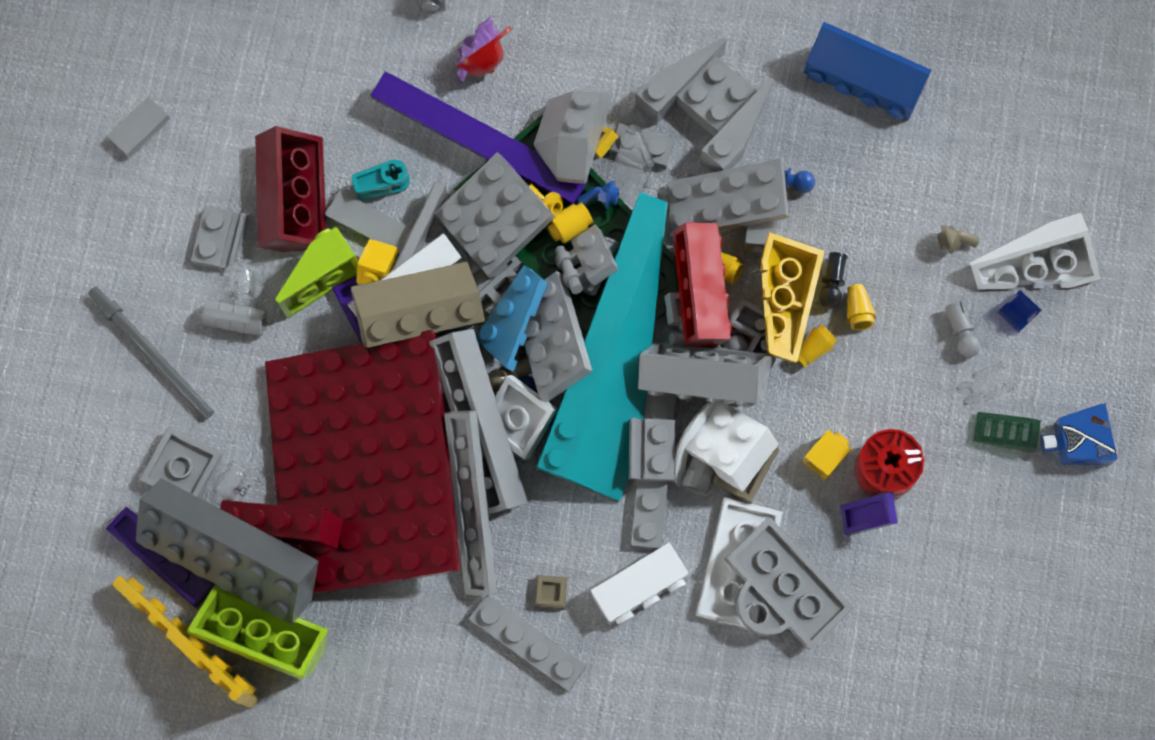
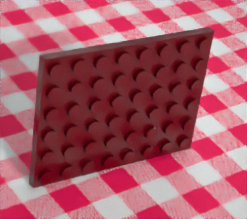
[265,330,461,595]

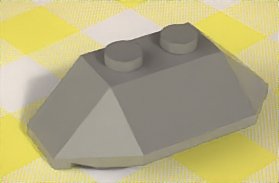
[534,88,614,184]

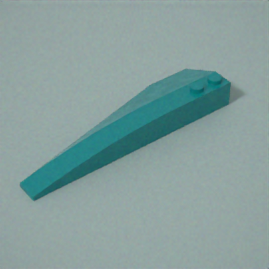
[535,192,668,501]

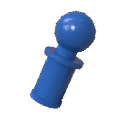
[784,168,815,193]

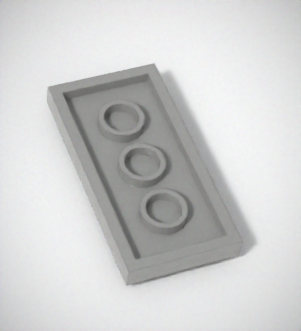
[668,159,789,237]
[524,271,593,402]

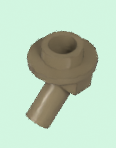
[937,225,979,254]

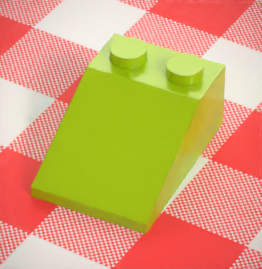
[275,227,358,319]

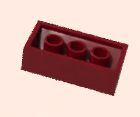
[255,126,326,252]

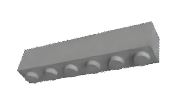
[429,329,528,515]

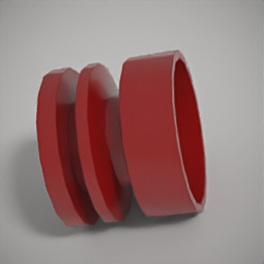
[854,429,925,499]

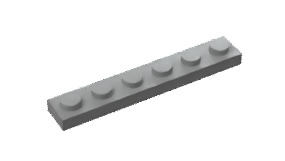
[631,390,676,550]
[444,411,497,595]

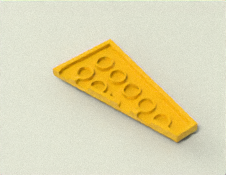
[112,575,259,708]

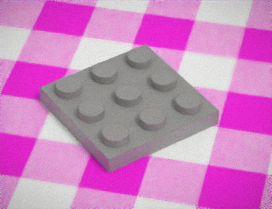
[434,152,556,278]

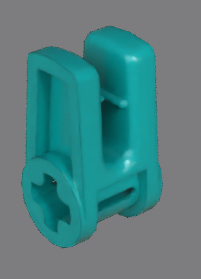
[352,159,410,201]

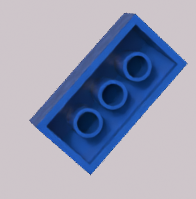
[804,22,931,121]

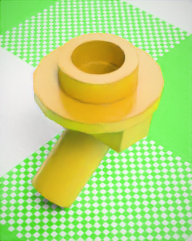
[529,184,563,215]

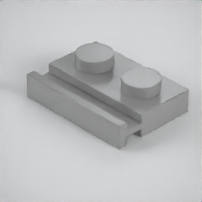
[191,206,248,272]
[629,418,675,482]

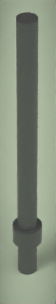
[88,286,214,420]

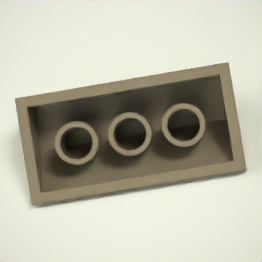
[350,262,485,348]

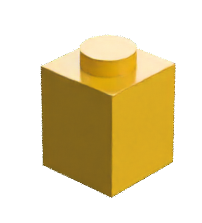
[356,239,397,284]
[802,429,852,481]

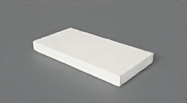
[696,497,783,629]

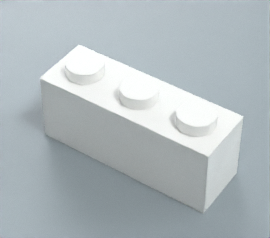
[591,542,689,626]

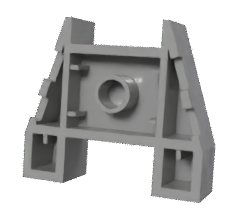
[636,37,774,172]

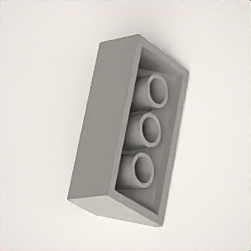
[638,341,773,407]

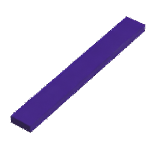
[370,71,588,205]

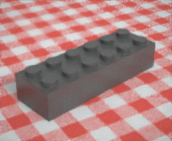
[136,478,319,625]

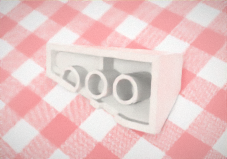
[970,213,1101,290]

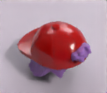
[456,17,513,82]

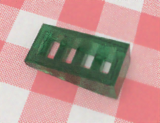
[973,412,1041,453]

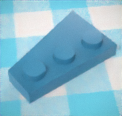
[476,265,547,371]

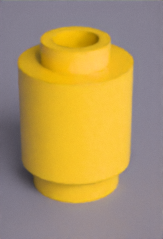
[547,203,593,244]

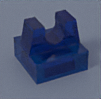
[997,290,1042,333]

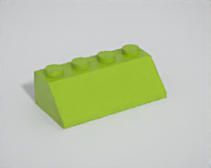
[187,584,328,680]

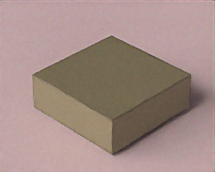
[534,575,568,609]

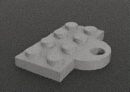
[724,516,853,650]

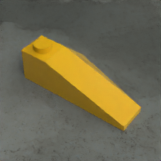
[761,232,825,363]

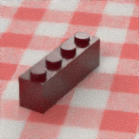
[220,500,344,548]

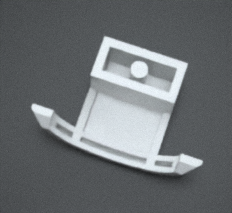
[674,400,779,492]

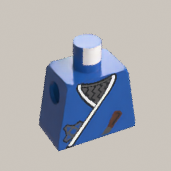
[1040,403,1118,466]

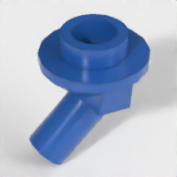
[578,180,620,210]

